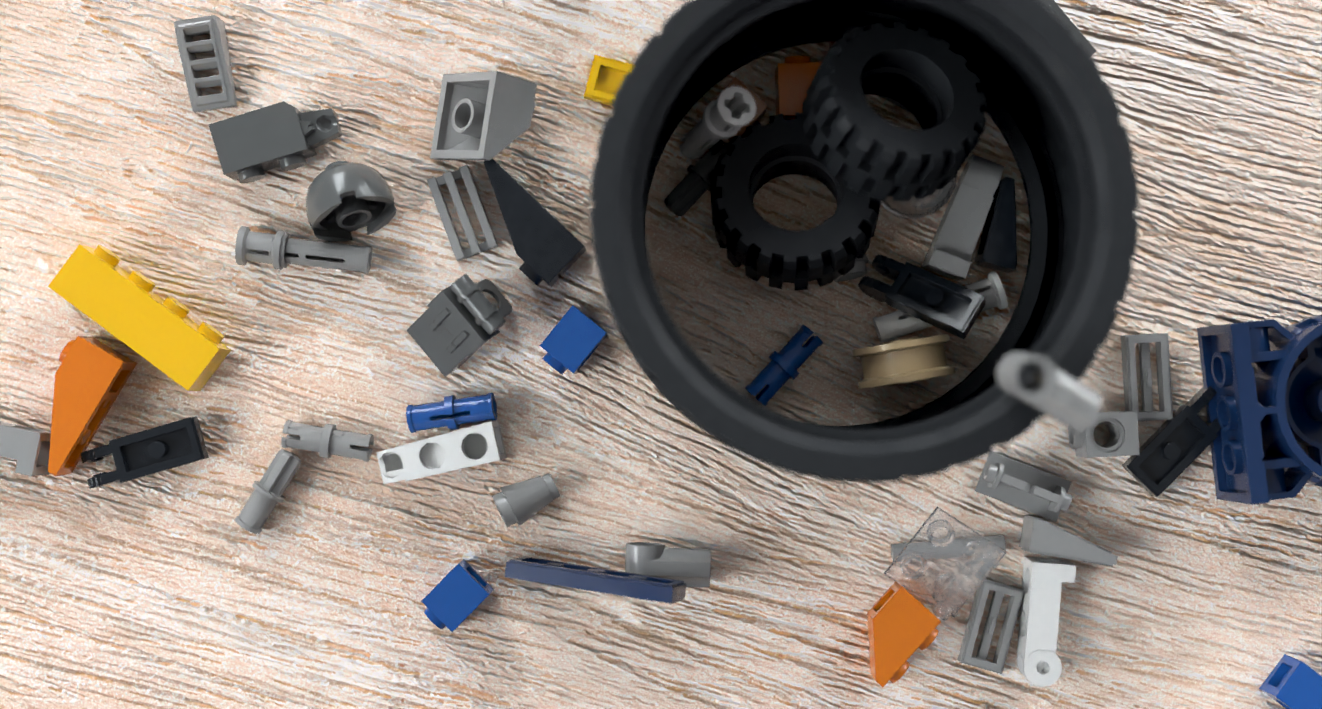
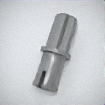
[235,449,301,534]

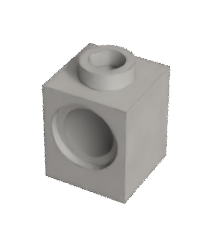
[1068,411,1140,458]

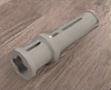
[235,226,372,274]

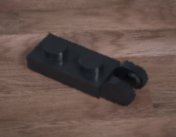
[858,254,986,339]
[1122,386,1221,497]
[80,416,209,489]

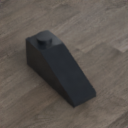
[484,159,586,287]

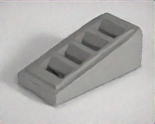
[174,15,237,113]
[1019,515,1117,567]

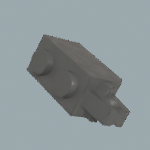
[209,101,342,184]

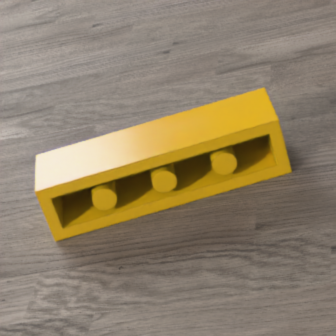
[48,244,231,391]

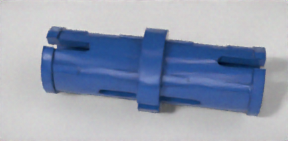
[745,325,823,406]
[406,393,498,433]

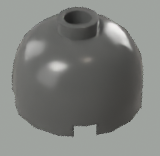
[306,161,396,242]

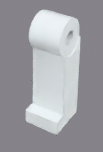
[376,420,507,484]
[1016,556,1077,687]

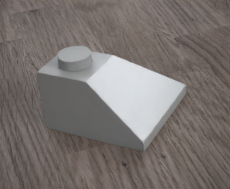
[430,71,537,160]

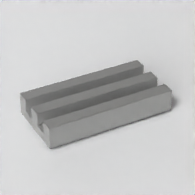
[427,165,498,262]
[1121,333,1173,421]
[957,577,1025,674]

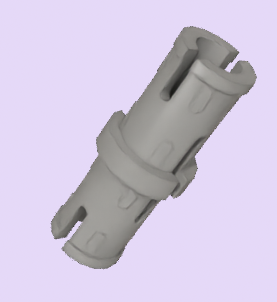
[281,420,374,462]

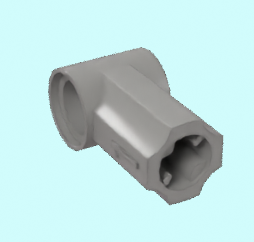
[996,351,1103,434]
[625,542,711,588]

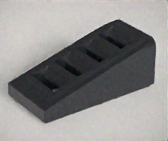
[975,177,1017,273]

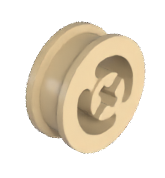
[852,334,955,389]

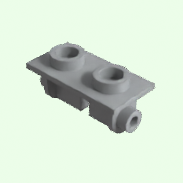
[975,452,1072,522]

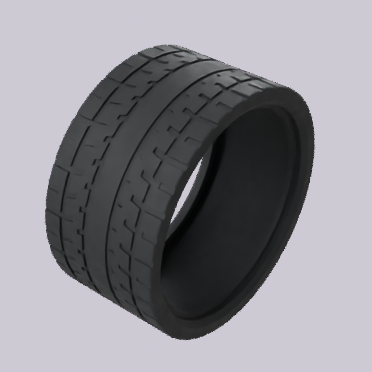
[590,0,1139,483]

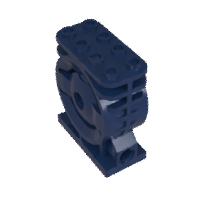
[1197,315,1322,505]

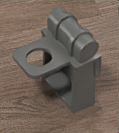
[406,274,512,377]

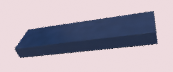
[505,556,686,604]

